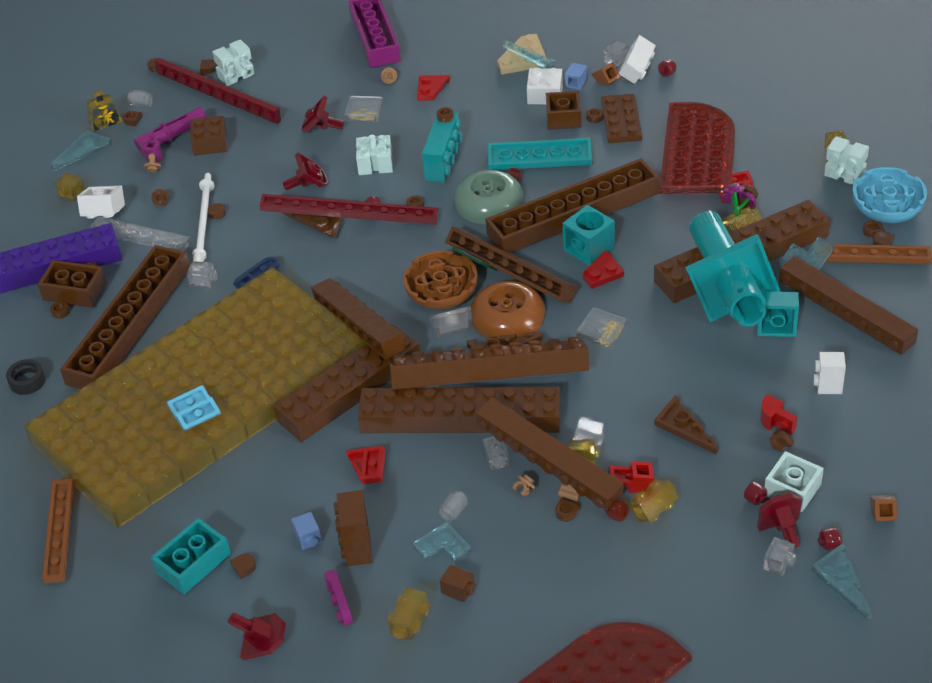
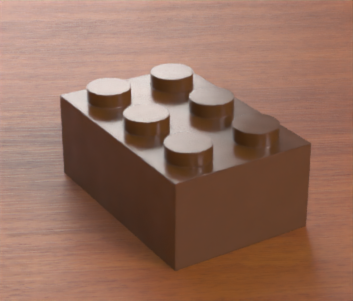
[38,260,107,307]
[334,490,373,567]

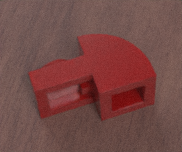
[760,394,797,435]
[608,461,654,493]

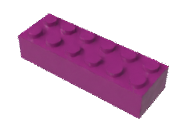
[348,0,401,68]

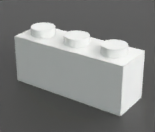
[618,35,656,84]

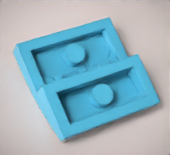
[167,385,221,431]

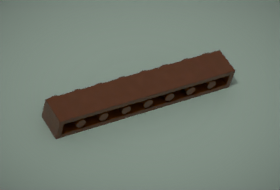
[445,226,578,304]
[779,256,918,355]
[311,278,406,359]
[476,397,624,511]

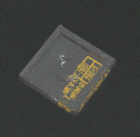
[344,96,383,122]
[576,307,627,348]

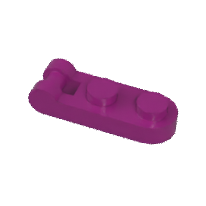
[324,570,353,626]

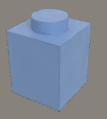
[565,63,588,90]
[291,512,322,550]

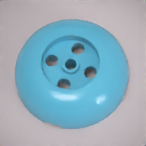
[852,167,927,224]

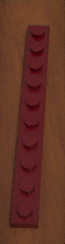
[154,58,281,124]
[259,194,438,225]

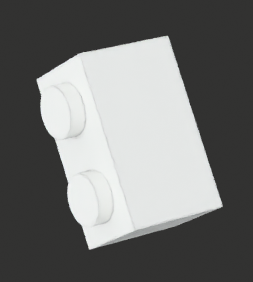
[813,352,846,394]

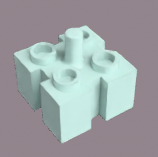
[212,39,254,86]
[356,135,393,175]
[824,136,869,184]

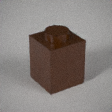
[440,564,476,603]

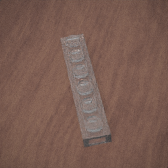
[90,216,191,252]

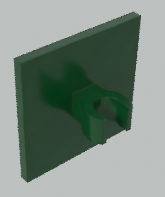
[452,247,498,271]

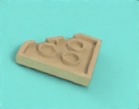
[497,34,548,75]

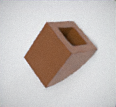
[592,62,621,85]
[870,495,897,521]

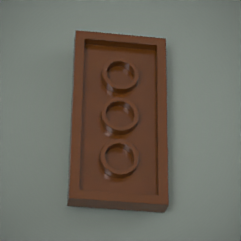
[601,94,642,143]

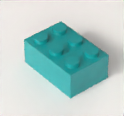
[151,518,231,595]

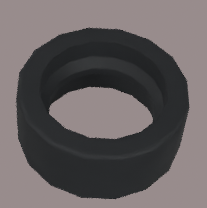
[6,359,46,395]

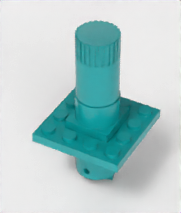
[685,211,780,326]

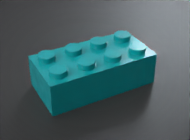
[422,112,462,182]

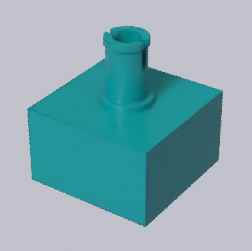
[757,291,799,337]

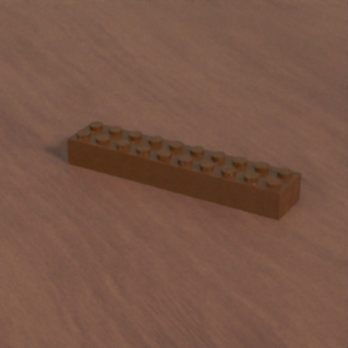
[486,158,660,253]
[654,199,830,303]
[60,245,190,394]
[388,337,589,389]
[358,387,560,433]

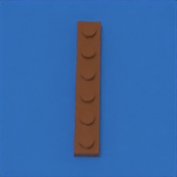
[816,244,932,265]
[42,478,74,584]

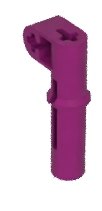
[134,107,207,162]

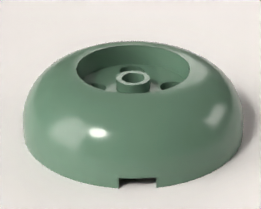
[454,170,524,225]

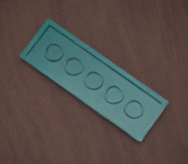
[488,138,592,170]

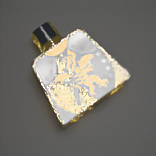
[87,90,123,131]

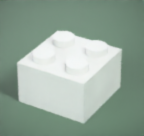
[527,68,563,105]
[77,186,125,218]

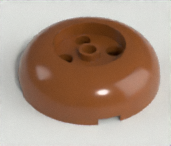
[403,251,477,310]
[470,281,545,338]

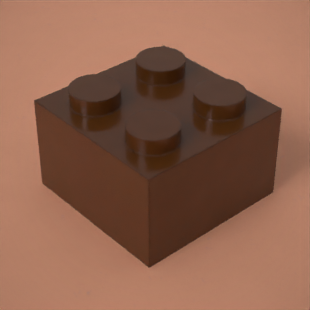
[546,91,581,130]
[190,116,227,156]

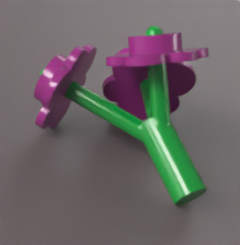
[722,183,757,225]

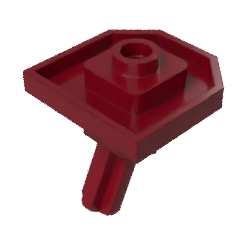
[301,96,344,133]
[283,152,328,190]
[757,492,802,549]
[228,613,286,661]

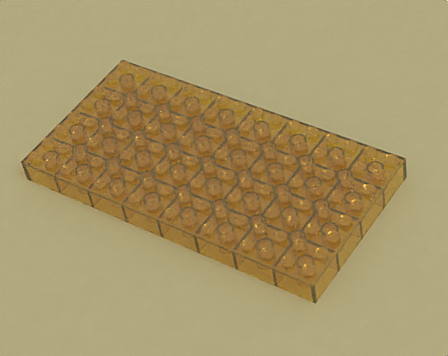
[24,267,366,528]

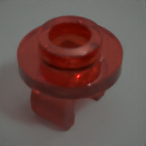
[605,500,628,522]

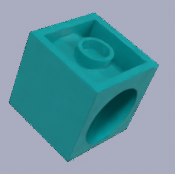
[563,205,615,266]

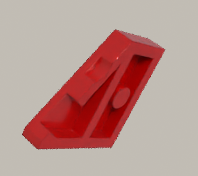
[583,250,624,289]

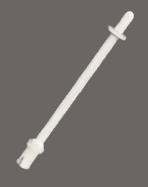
[192,173,215,271]

